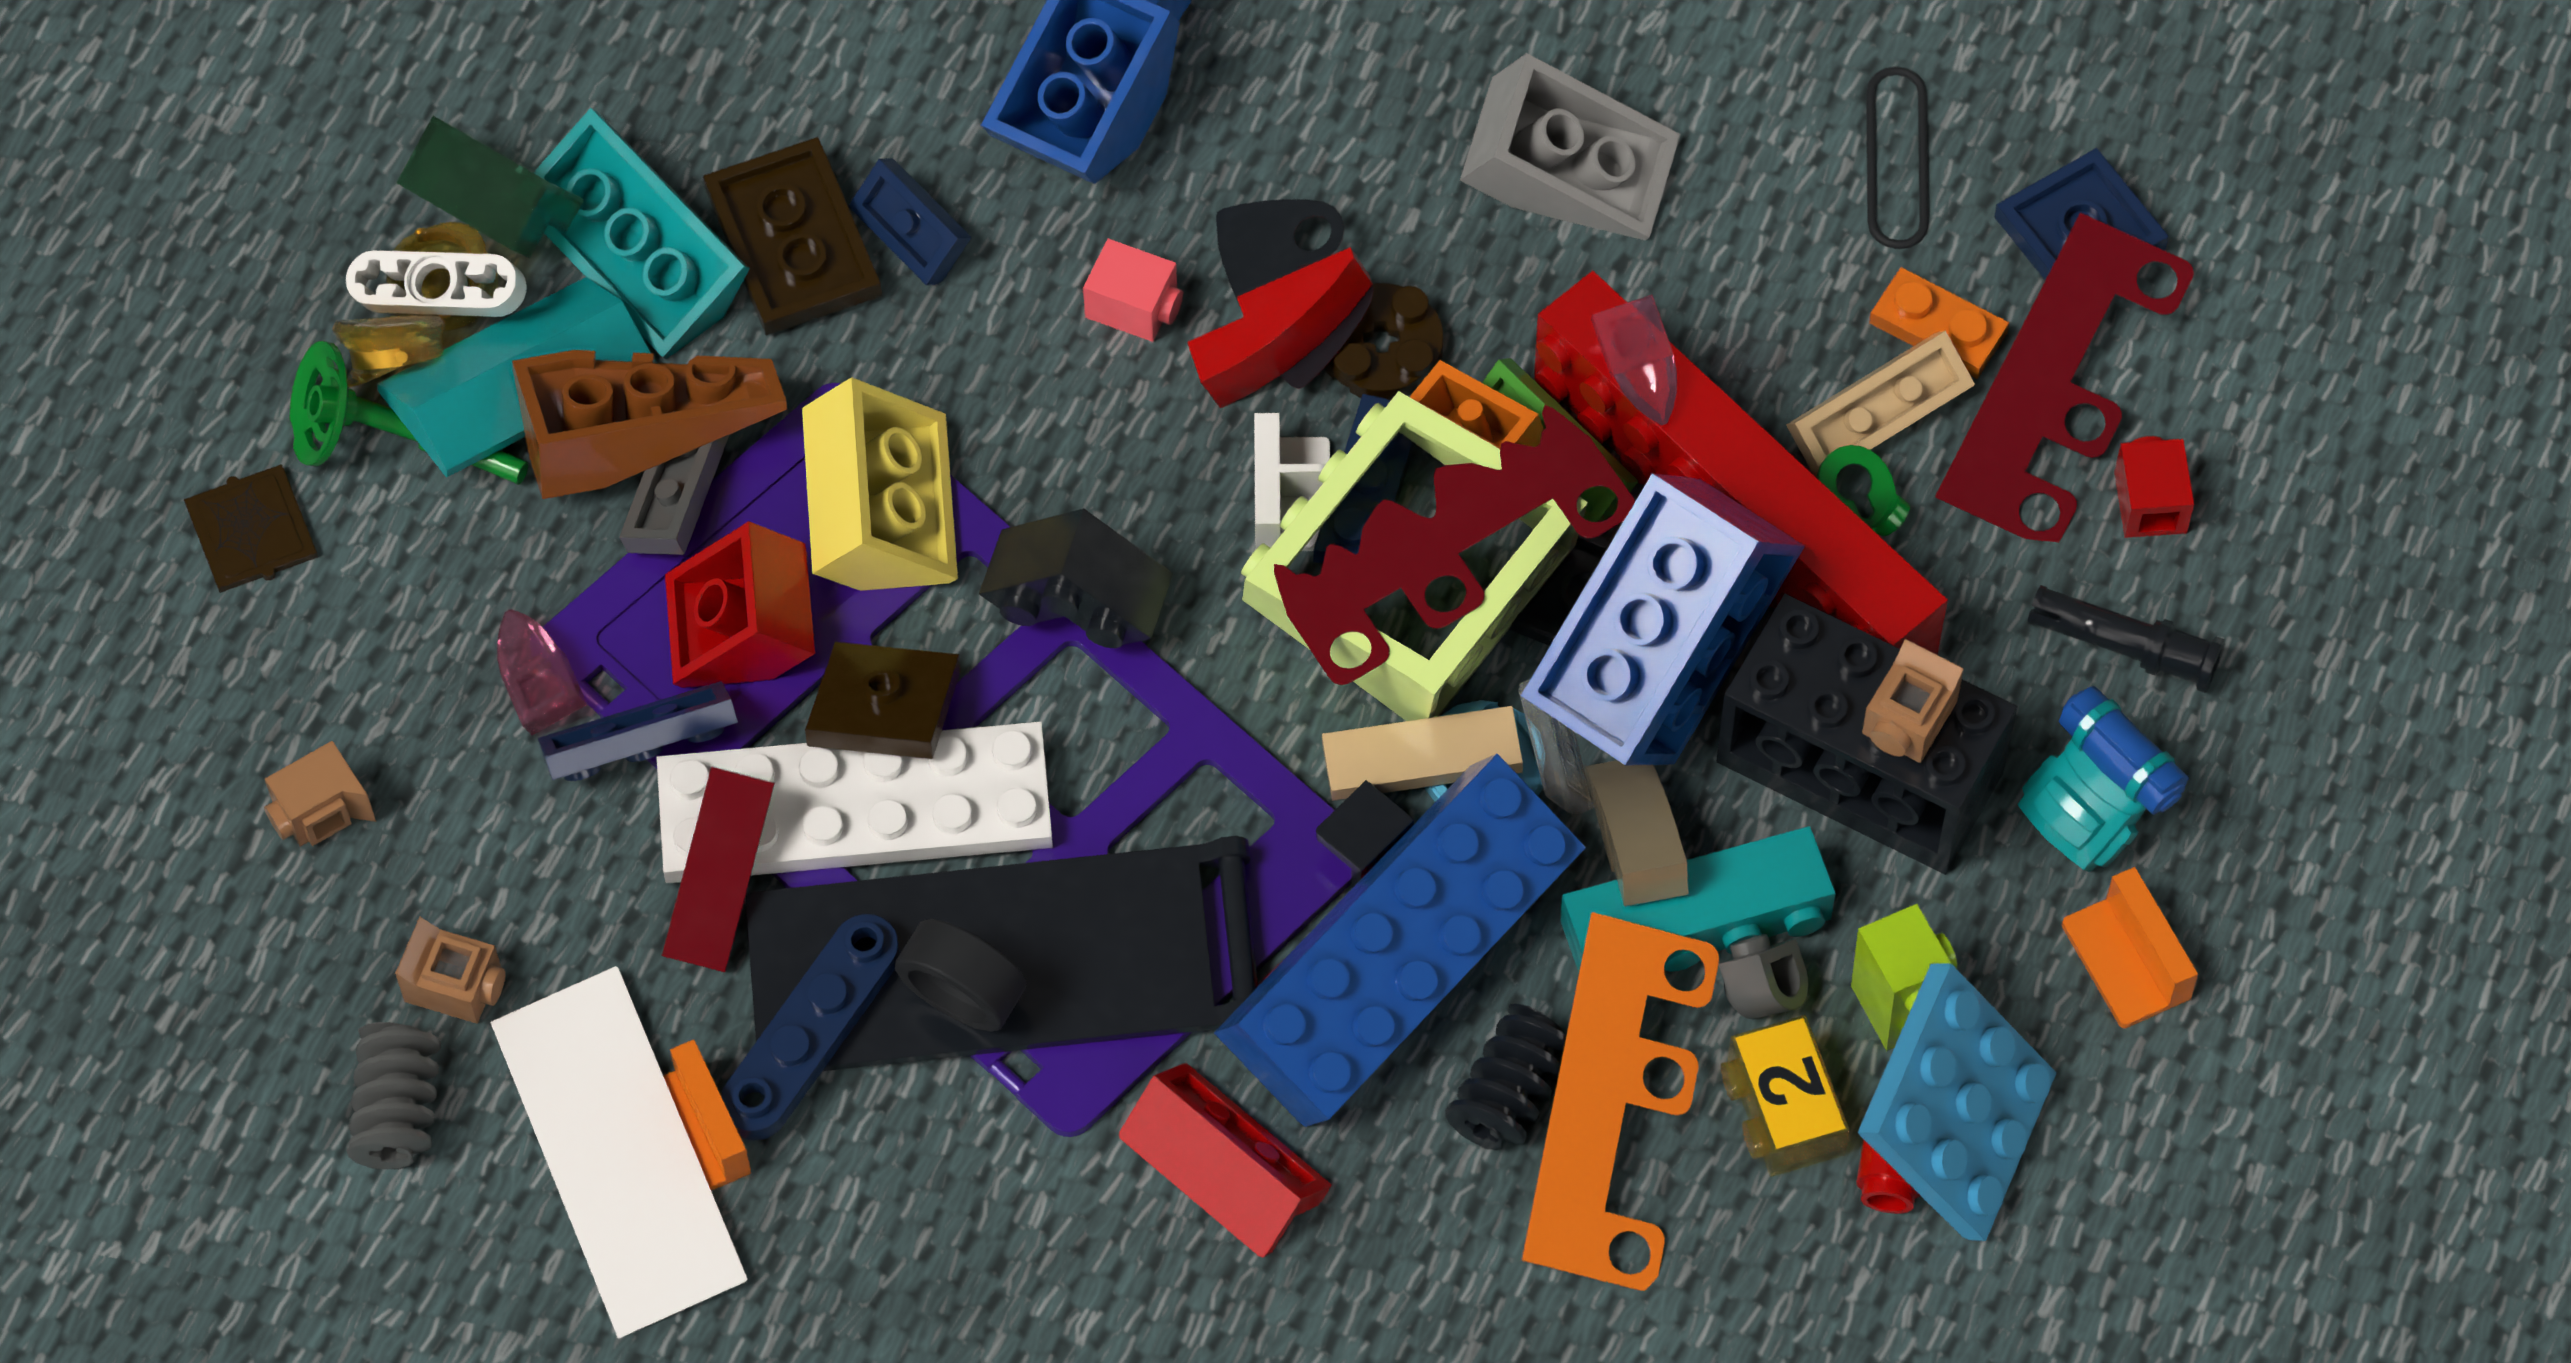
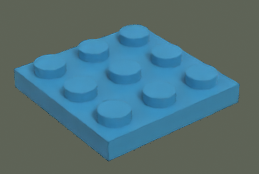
[1858,963,2057,1241]

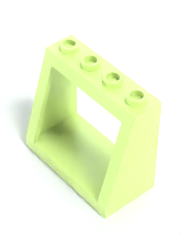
[1241,391,1588,721]

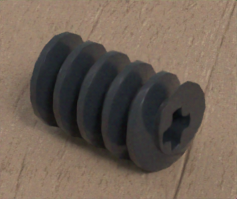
[1445,1004,1566,1150]

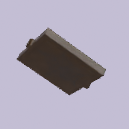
[184,464,318,593]

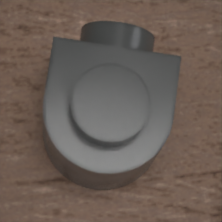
[1719,934,1808,1019]

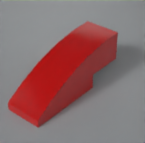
[1187,247,1372,408]

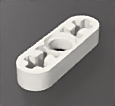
[346,250,526,317]

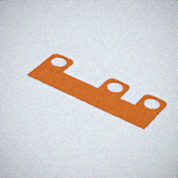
[1522,912,1719,1291]

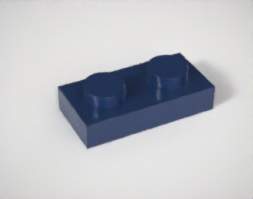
[848,158,972,285]

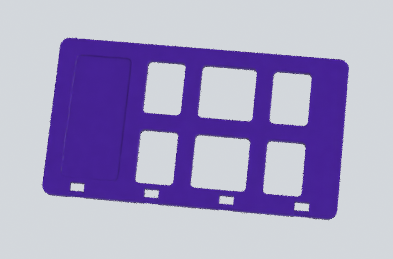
[534,383,1352,1137]

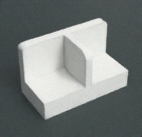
[1254,413,1330,551]

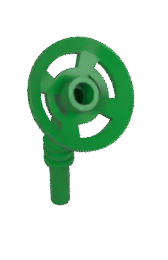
[289,341,529,485]

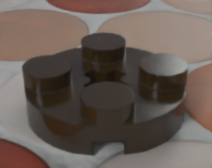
[1324,283,1443,400]

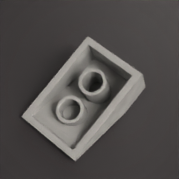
[1460,53,1680,240]

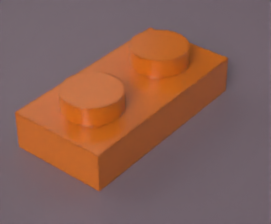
[1869,267,2009,379]

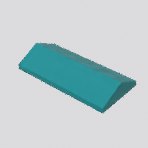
[511,108,750,359]
[377,277,656,478]

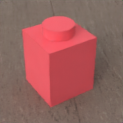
[1083,239,1183,342]

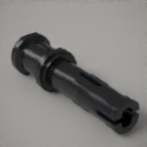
[2027,585,2225,693]

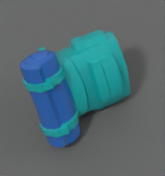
[2017,686,2189,872]

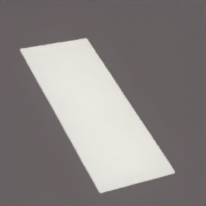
[490,967,747,1339]

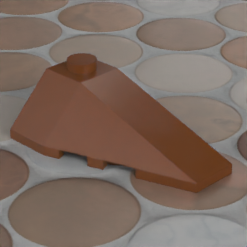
[512,350,787,499]

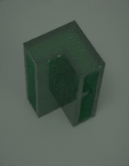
[396,116,584,258]

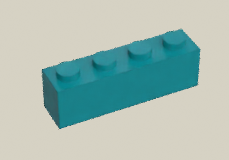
[1560,826,1836,972]

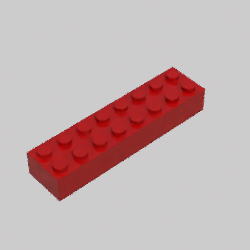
[1534,270,1948,655]

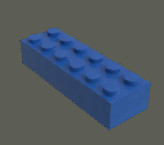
[1214,753,1586,1127]

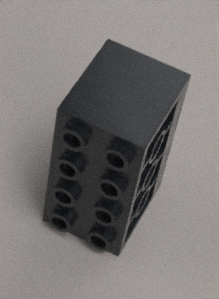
[1716,593,2018,875]

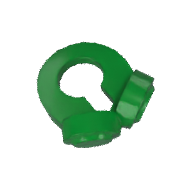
[1816,445,1910,537]

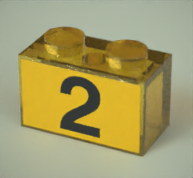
[1721,1014,1850,1177]

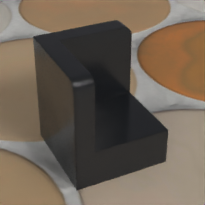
[1316,780,1414,888]

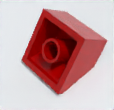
[665,521,815,688]

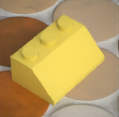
[802,377,958,591]

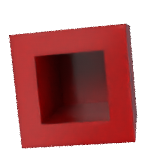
[2114,436,2194,538]

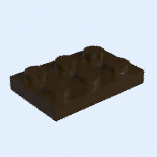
[703,137,882,336]

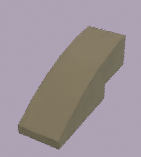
[1585,760,1688,906]

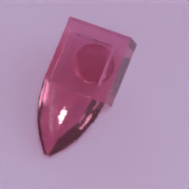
[1590,295,1677,425]
[497,609,587,736]

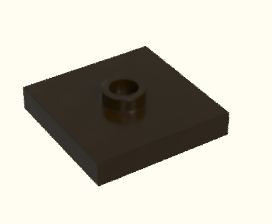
[805,642,961,759]

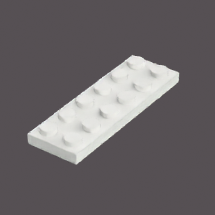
[657,722,1053,883]

